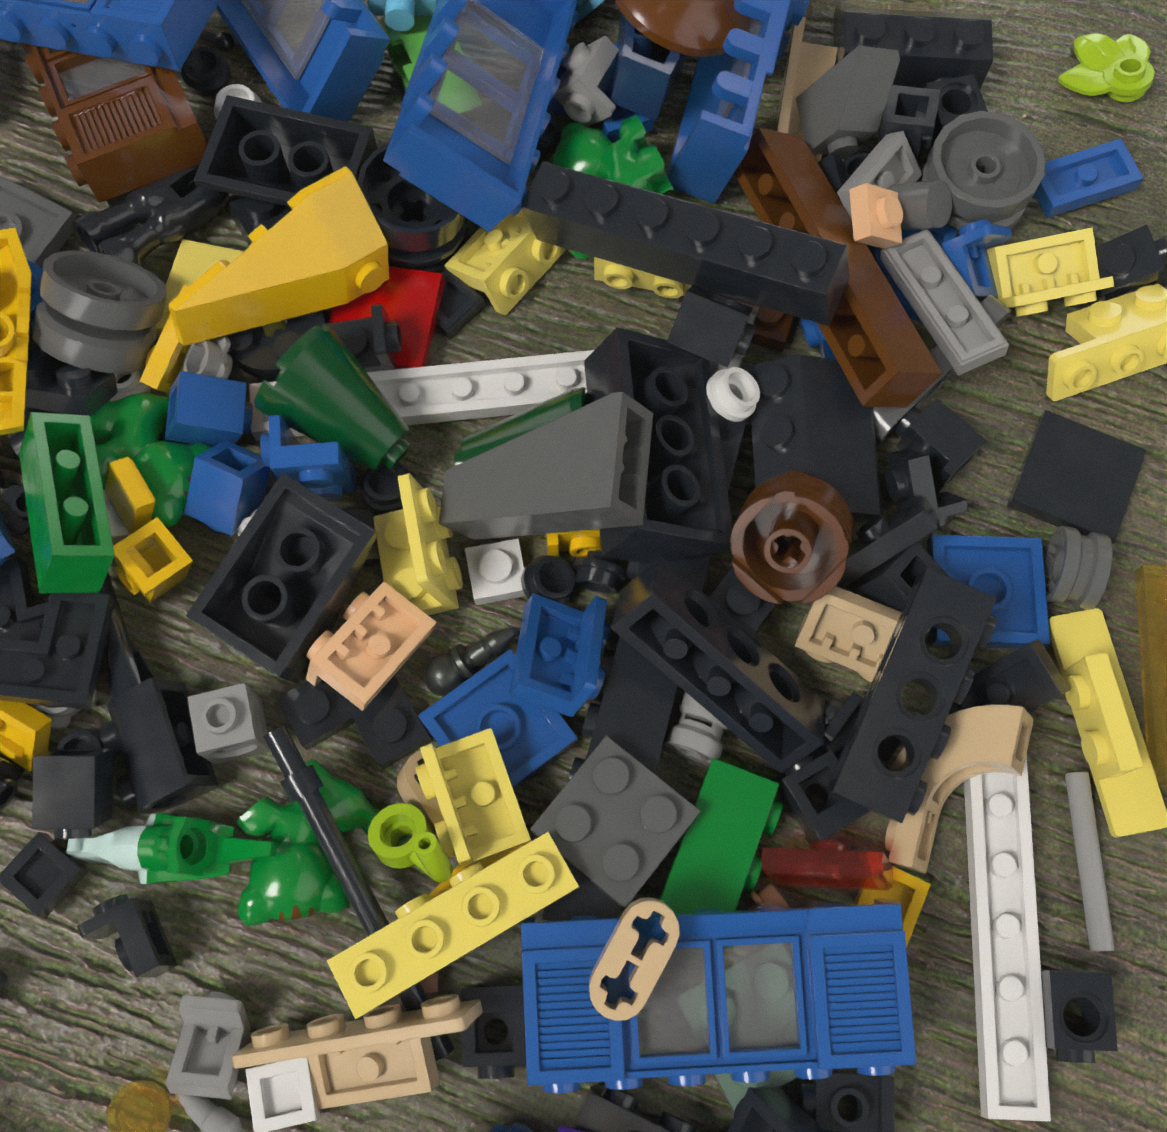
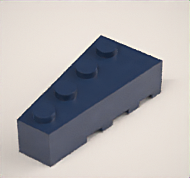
[611,12,687,120]

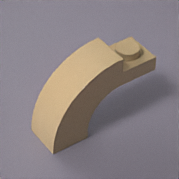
[885,705,1034,874]

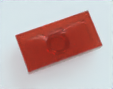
[761,841,893,891]

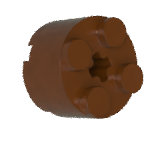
[730,470,854,604]

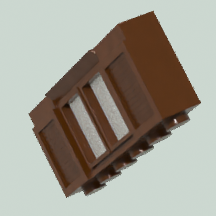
[21,0,207,203]

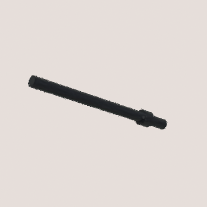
[263,725,454,1061]

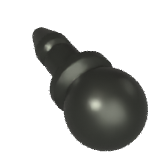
[424,627,517,697]

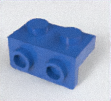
[260,415,357,502]
[509,593,610,717]

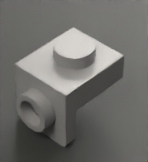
[554,35,619,127]
[165,992,250,1099]

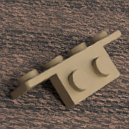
[232,994,483,1110]

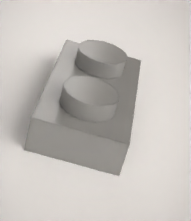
[837,131,922,220]

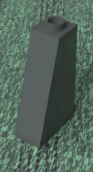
[439,392,653,540]

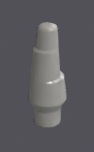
[175,1094,246,1132]

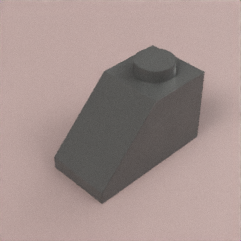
[796,46,900,159]

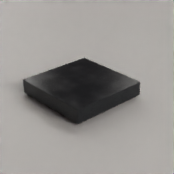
[1007,410,1147,544]

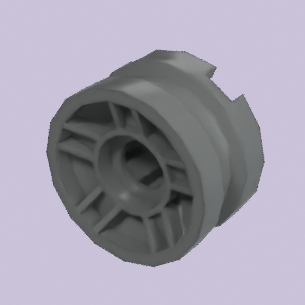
[1043,526,1113,610]

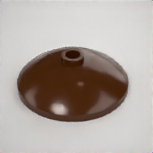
[615,0,752,57]

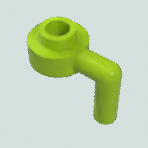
[368,803,453,882]

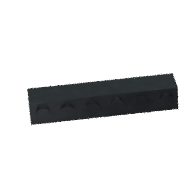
[521,162,849,326]

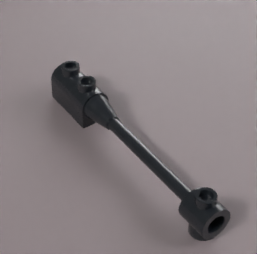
[10,407,219,814]

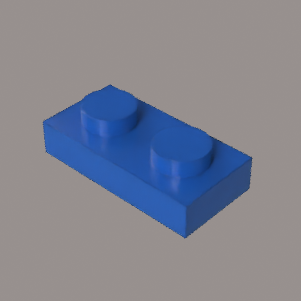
[1034,138,1143,218]

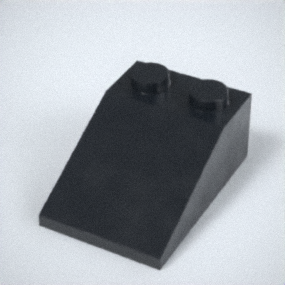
[186,472,378,683]

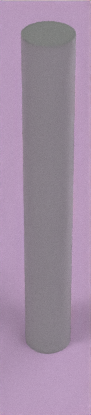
[1065,772,1115,952]

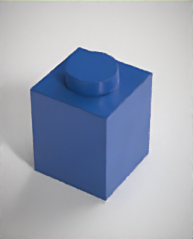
[165,371,253,447]
[184,440,270,536]

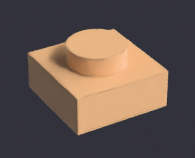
[849,183,903,249]

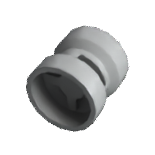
[664,691,728,765]

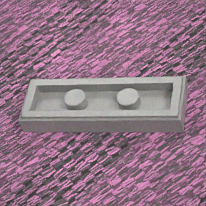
[880,229,1009,376]

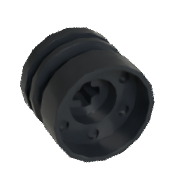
[358,143,467,273]

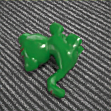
[550,115,674,260]
[90,392,212,527]
[237,759,412,926]

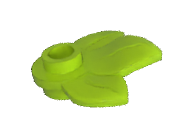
[1058,33,1155,102]

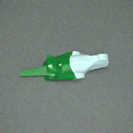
[66,813,277,884]

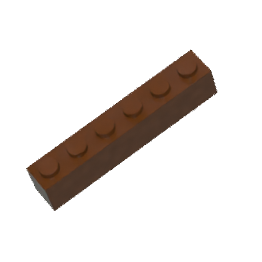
[734,128,942,408]

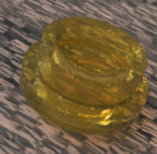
[107,1080,172,1132]

